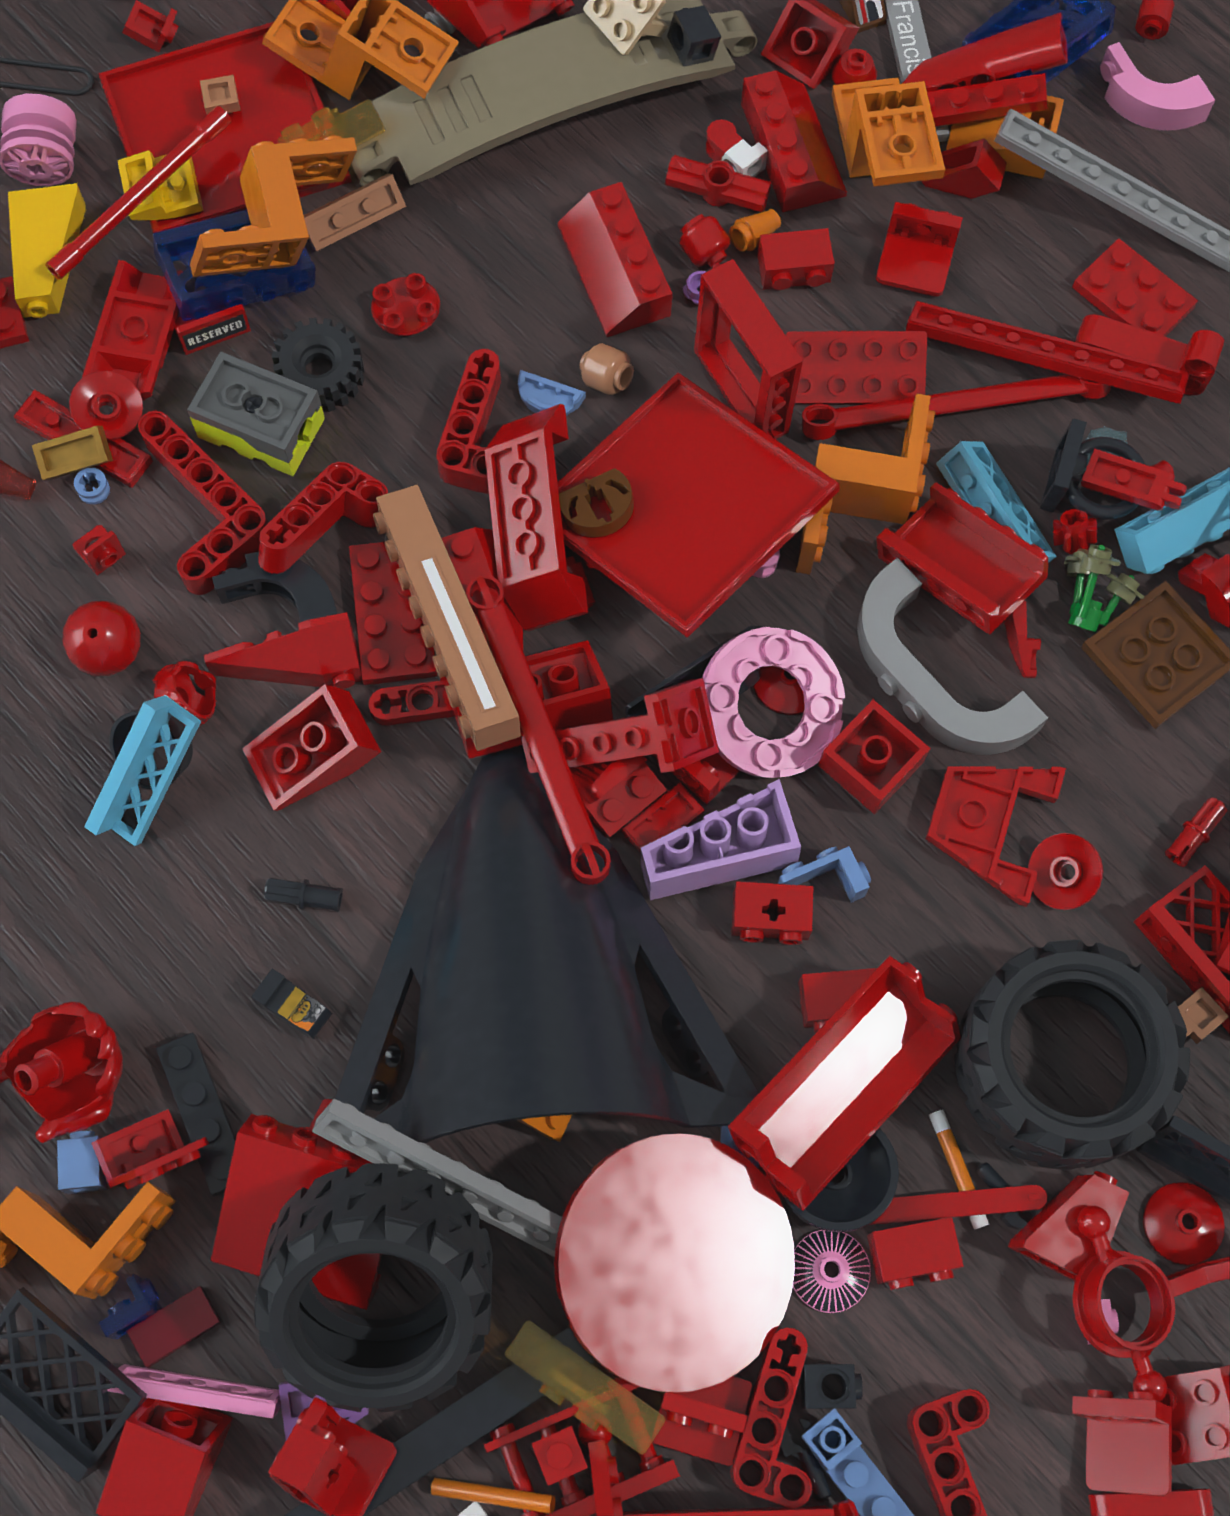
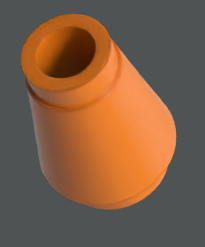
[729,209,781,251]

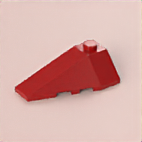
[441,527,523,650]

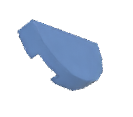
[518,370,586,415]

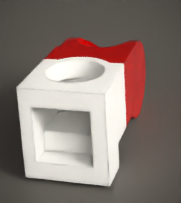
[705,119,768,177]

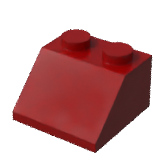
[761,0,859,89]

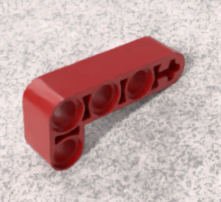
[1075,314,1224,395]
[436,349,501,494]
[258,462,388,574]
[730,1327,812,1508]
[907,1389,990,1516]

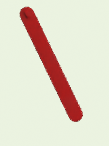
[869,1185,1047,1225]

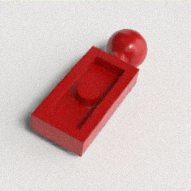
[579,1414,623,1516]

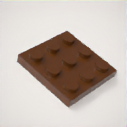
[1081,580,1230,730]

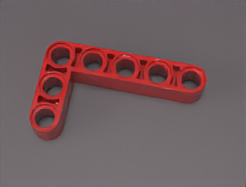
[138,411,268,595]

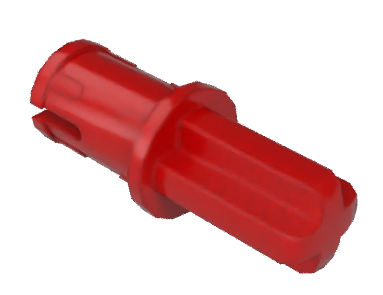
[1165,797,1227,867]

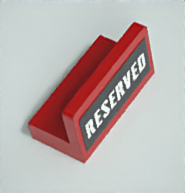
[174,296,251,355]

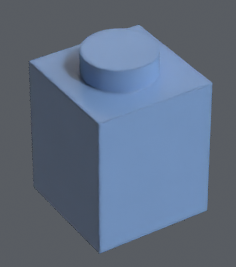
[57,1131,109,1194]

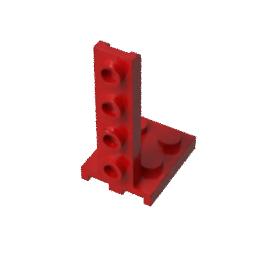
[521,678,719,773]

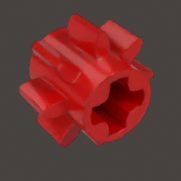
[1053,509,1097,554]

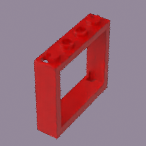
[694,259,803,439]

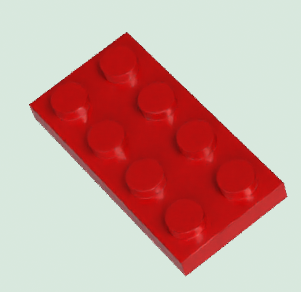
[349,542,437,685]

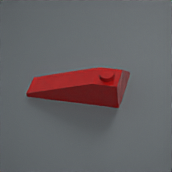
[204,612,362,689]

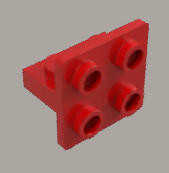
[651,1376,752,1466]

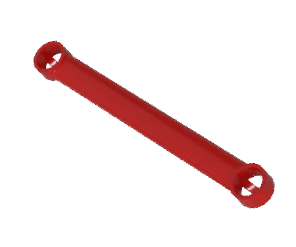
[802,374,1111,440]
[466,575,611,885]

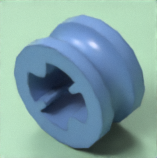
[74,468,110,504]

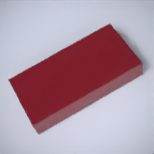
[127,1286,222,1368]

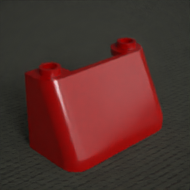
[427,0,575,49]

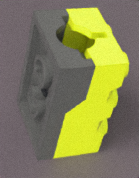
[187,351,325,476]

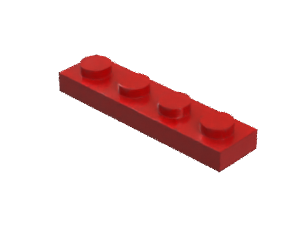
[927,73,1048,127]

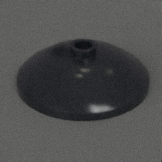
[782,1128,899,1232]

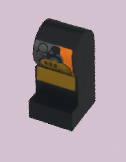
[251,968,333,1040]

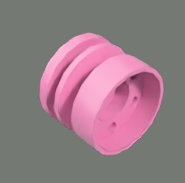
[0,94,77,186]

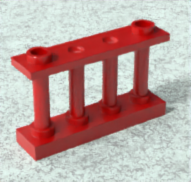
[484,1377,680,1516]

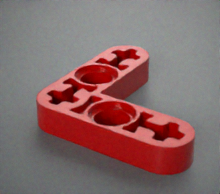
[368,676,455,726]

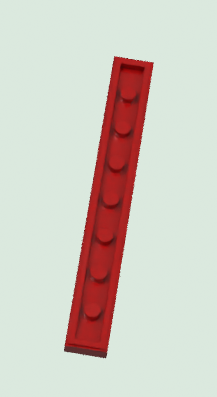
[906,301,1190,404]

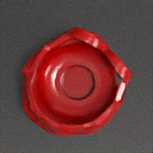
[153,661,216,726]

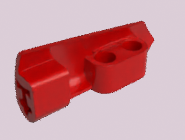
[902,12,1068,92]

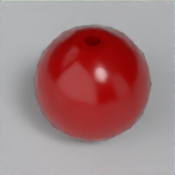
[63,601,141,676]

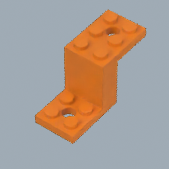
[262,0,459,101]
[831,78,945,186]
[190,135,357,277]
[796,394,935,575]
[0,1181,176,1299]

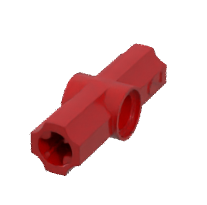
[665,155,772,212]

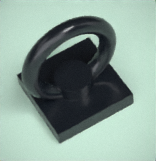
[1039,418,1146,520]

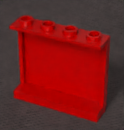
[210,1114,382,1310]

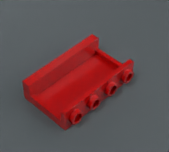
[876,482,1049,635]

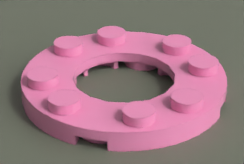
[702,627,845,778]

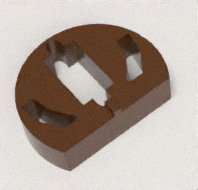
[559,468,634,537]

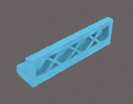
[936,441,1057,563]
[84,695,201,846]

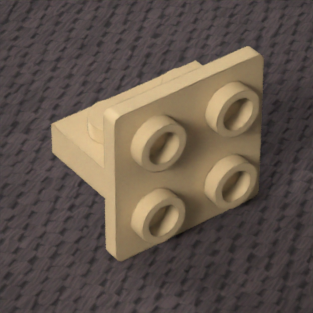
[583,0,669,55]

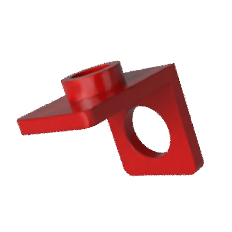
[72,525,126,576]

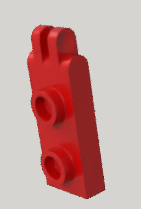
[1081,449,1187,511]

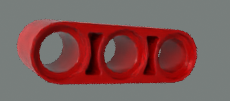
[1088,1489,1214,1516]

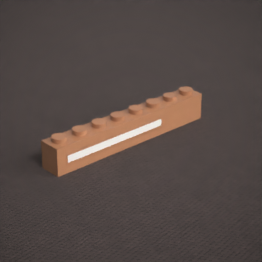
[373,484,521,751]

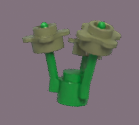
[1064,545,1144,632]

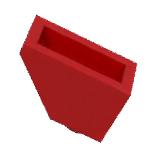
[922,138,1007,199]

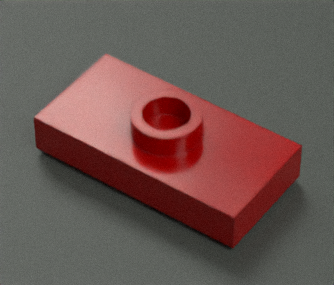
[622,783,705,854]

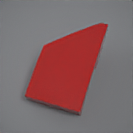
[1005,601,1041,678]

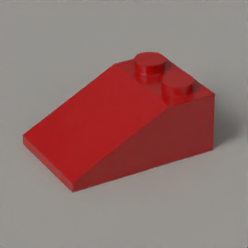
[242,684,382,811]

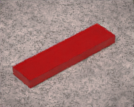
[14,389,153,488]

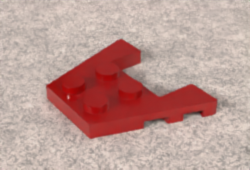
[925,766,1066,907]

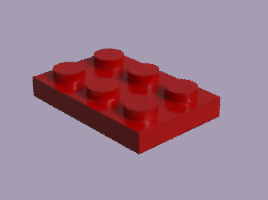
[1072,238,1198,337]

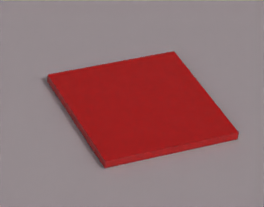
[98,22,351,242]
[557,372,840,638]

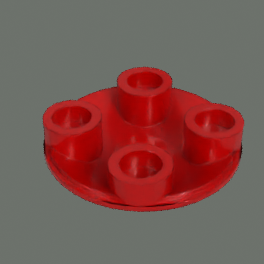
[371,273,440,336]

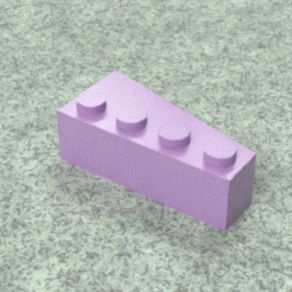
[641,779,801,900]

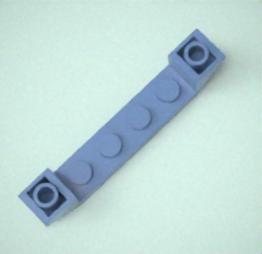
[802,1408,914,1516]

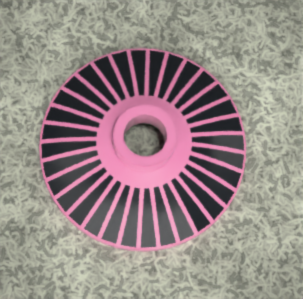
[792,1230,871,1313]

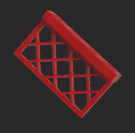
[1133,865,1230,1034]

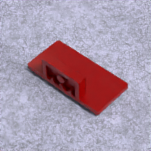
[786,330,927,403]

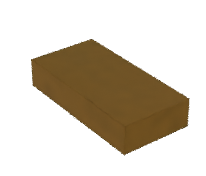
[32,426,113,480]

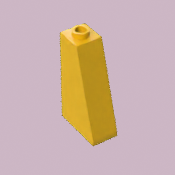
[8,183,86,318]

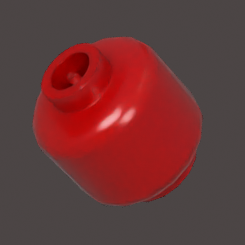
[679,214,730,268]

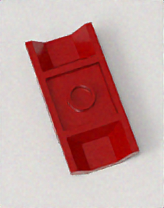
[81,260,187,401]

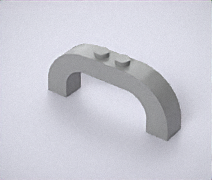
[857,557,1048,755]

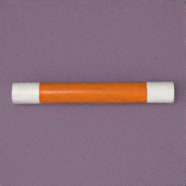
[929,1110,989,1230]

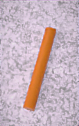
[431,1478,556,1514]

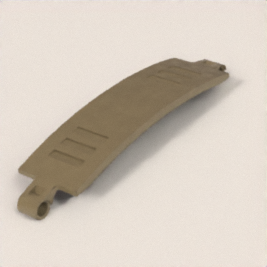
[351,0,758,186]

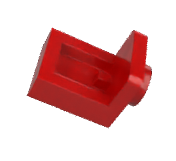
[122,0,179,52]

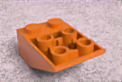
[946,95,1064,179]

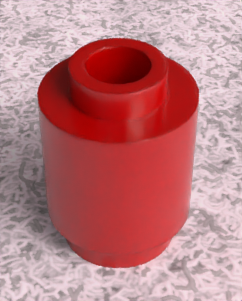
[1135,0,1174,40]

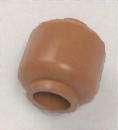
[580,343,634,395]

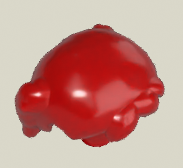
[0,1001,123,1143]

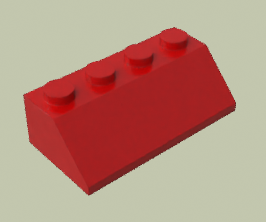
[741,70,847,213]
[558,181,672,337]
[445,640,613,759]

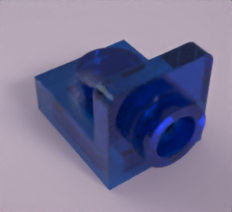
[99,1274,160,1340]

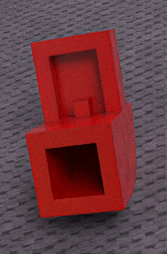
[1178,553,1230,628]

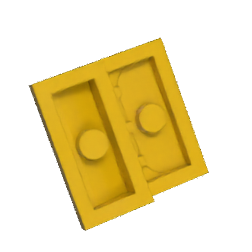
[117,150,203,220]

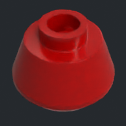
[832,49,877,85]

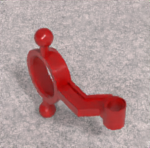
[1073,1205,1230,1402]

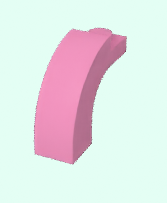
[1100,42,1215,131]

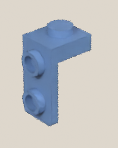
[777,846,871,903]

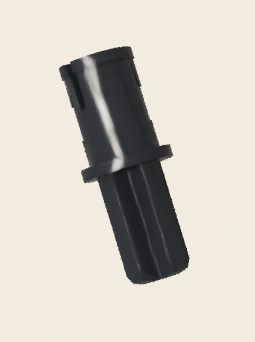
[264,878,343,912]

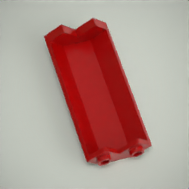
[728,956,961,1211]

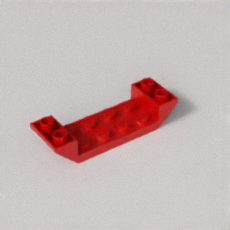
[485,404,588,631]

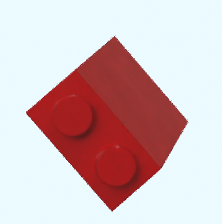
[96,1398,233,1516]

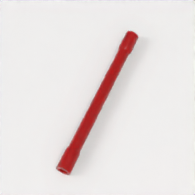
[45,106,231,280]

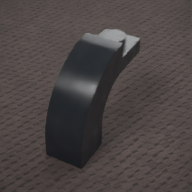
[212,552,338,622]

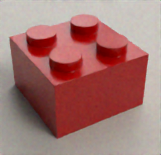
[818,699,931,815]

